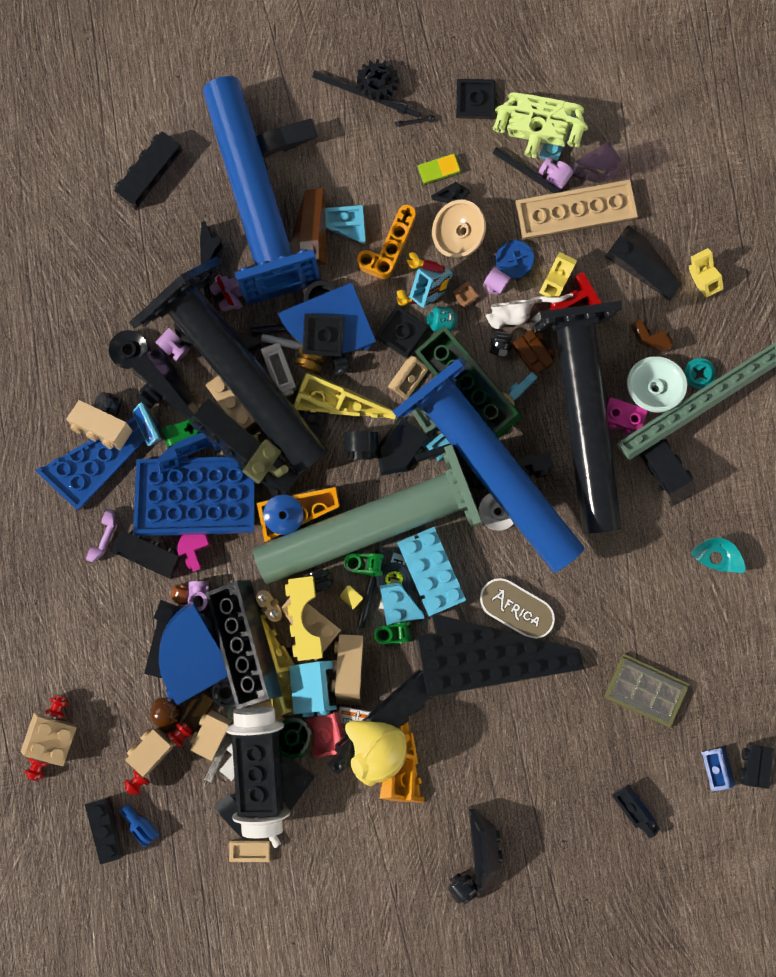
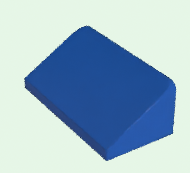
[702,746,735,791]

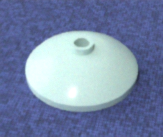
[627,357,687,412]

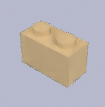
[190,710,232,761]

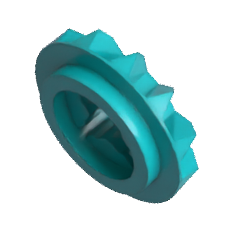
[684,358,716,390]

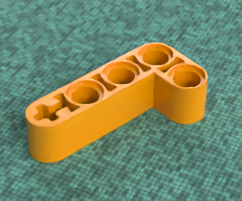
[357,205,416,279]

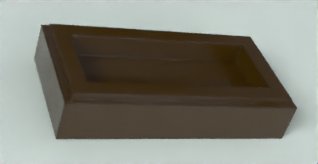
[179,691,215,734]

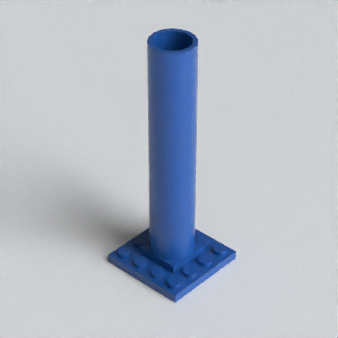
[203,76,321,306]
[392,356,585,573]

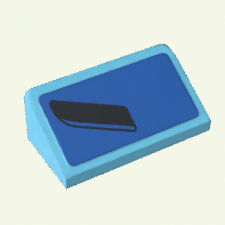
[133,403,162,446]

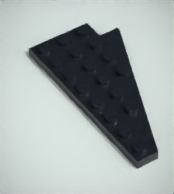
[416,614,584,697]

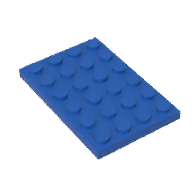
[133,457,255,536]

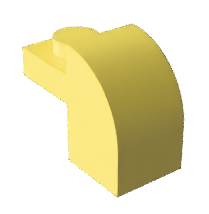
[689,248,723,298]
[539,252,577,297]

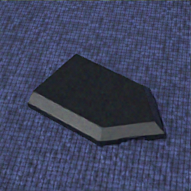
[377,417,431,476]

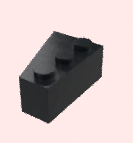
[639,439,694,507]
[111,530,181,579]

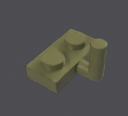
[242,439,288,483]

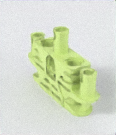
[493,92,588,158]

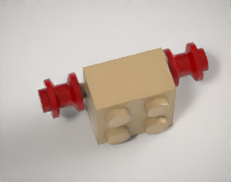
[20,694,77,781]
[124,722,193,796]

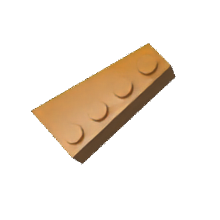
[257,487,340,542]

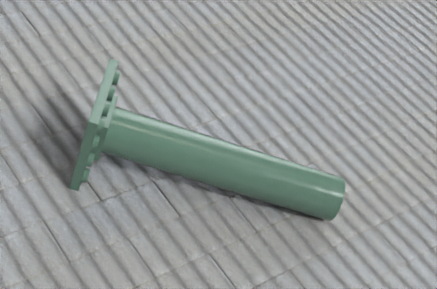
[253,444,483,585]

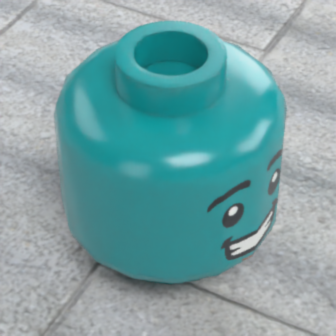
[427,306,457,332]

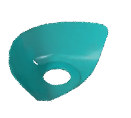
[691,538,745,573]

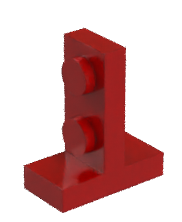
[549,272,602,310]

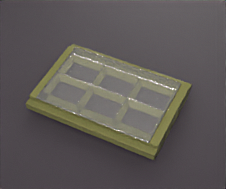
[604,654,689,728]

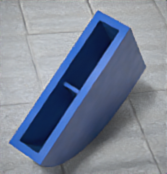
[278,283,376,353]
[159,601,228,705]

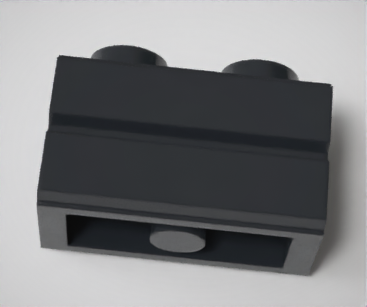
[739,744,774,789]

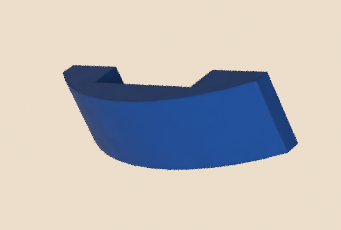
[157,433,222,473]

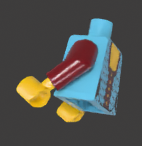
[396,252,453,308]

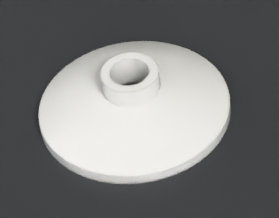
[479,493,514,531]

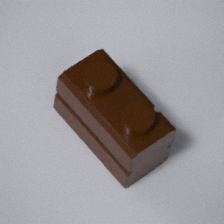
[512,329,555,376]

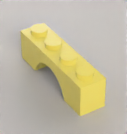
[285,576,323,661]

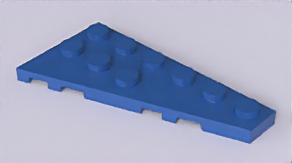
[35,417,160,511]

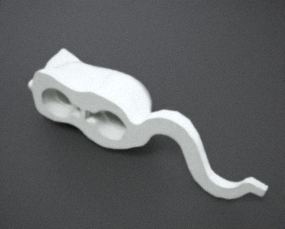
[486,293,573,329]

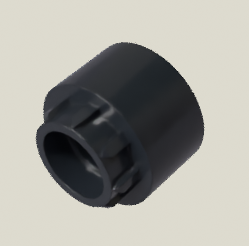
[344,431,378,460]

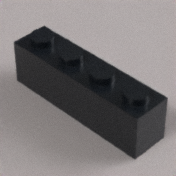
[114,131,183,210]

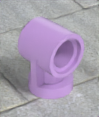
[539,156,574,189]
[484,267,511,295]
[155,328,190,362]
[188,581,209,612]

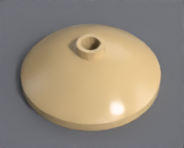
[432,200,486,259]

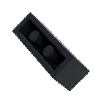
[85,796,124,865]

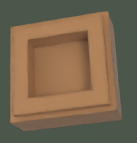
[452,281,479,309]

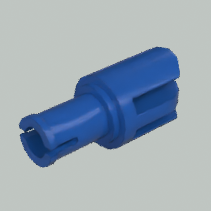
[119,803,159,848]

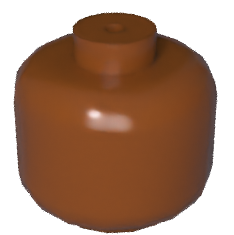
[170,583,189,605]

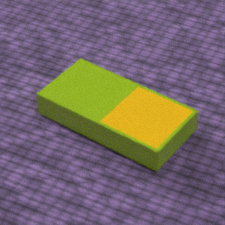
[418,153,460,185]

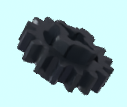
[357,59,399,101]

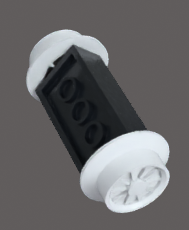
[226,706,290,838]

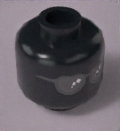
[448,872,477,905]

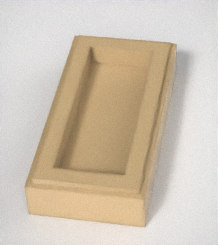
[229,840,271,862]

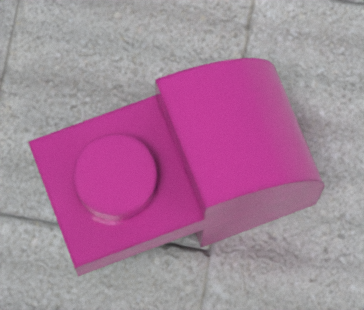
[177,534,211,573]

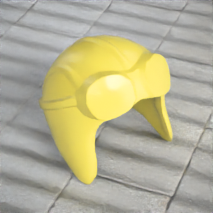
[345,721,407,786]

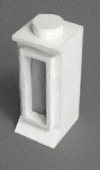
[261,343,297,397]

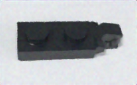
[612,784,660,838]

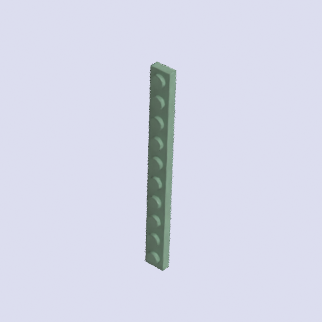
[617,342,776,460]

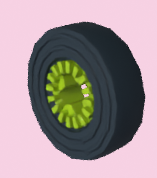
[376,562,412,592]

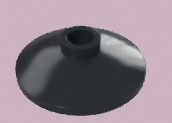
[109,330,148,369]

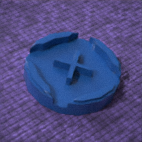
[495,240,535,279]

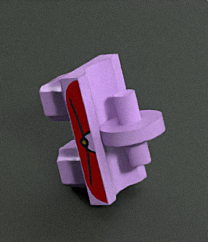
[210,275,243,311]

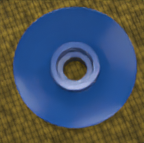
[263,495,303,535]

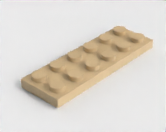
[515,180,638,240]

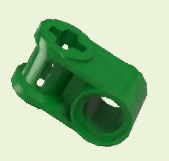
[161,420,201,448]
[344,553,384,576]
[374,621,413,644]

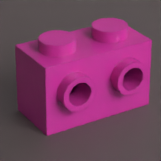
[606,397,647,435]

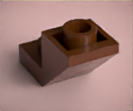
[631,319,673,352]

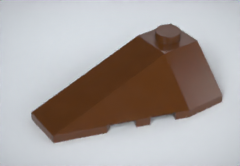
[290,188,327,266]

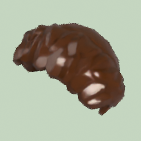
[150,697,181,730]

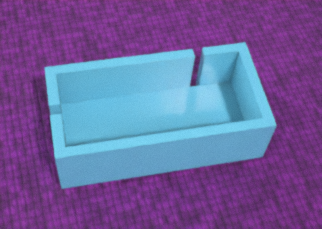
[397,527,466,616]

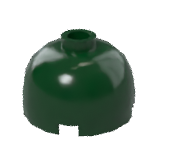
[278,717,315,759]

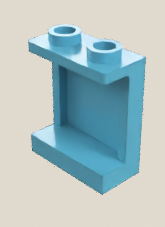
[289,661,337,717]

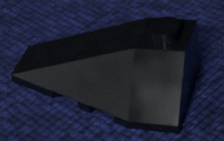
[606,225,681,301]

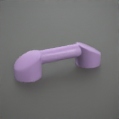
[86,509,116,562]

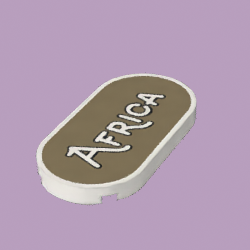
[480,578,555,639]

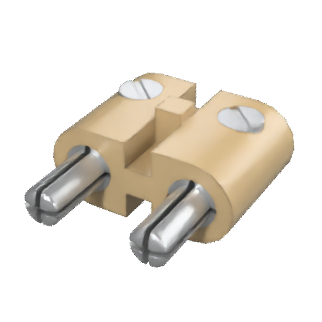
[256,590,284,622]

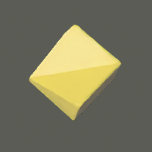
[340,585,363,610]

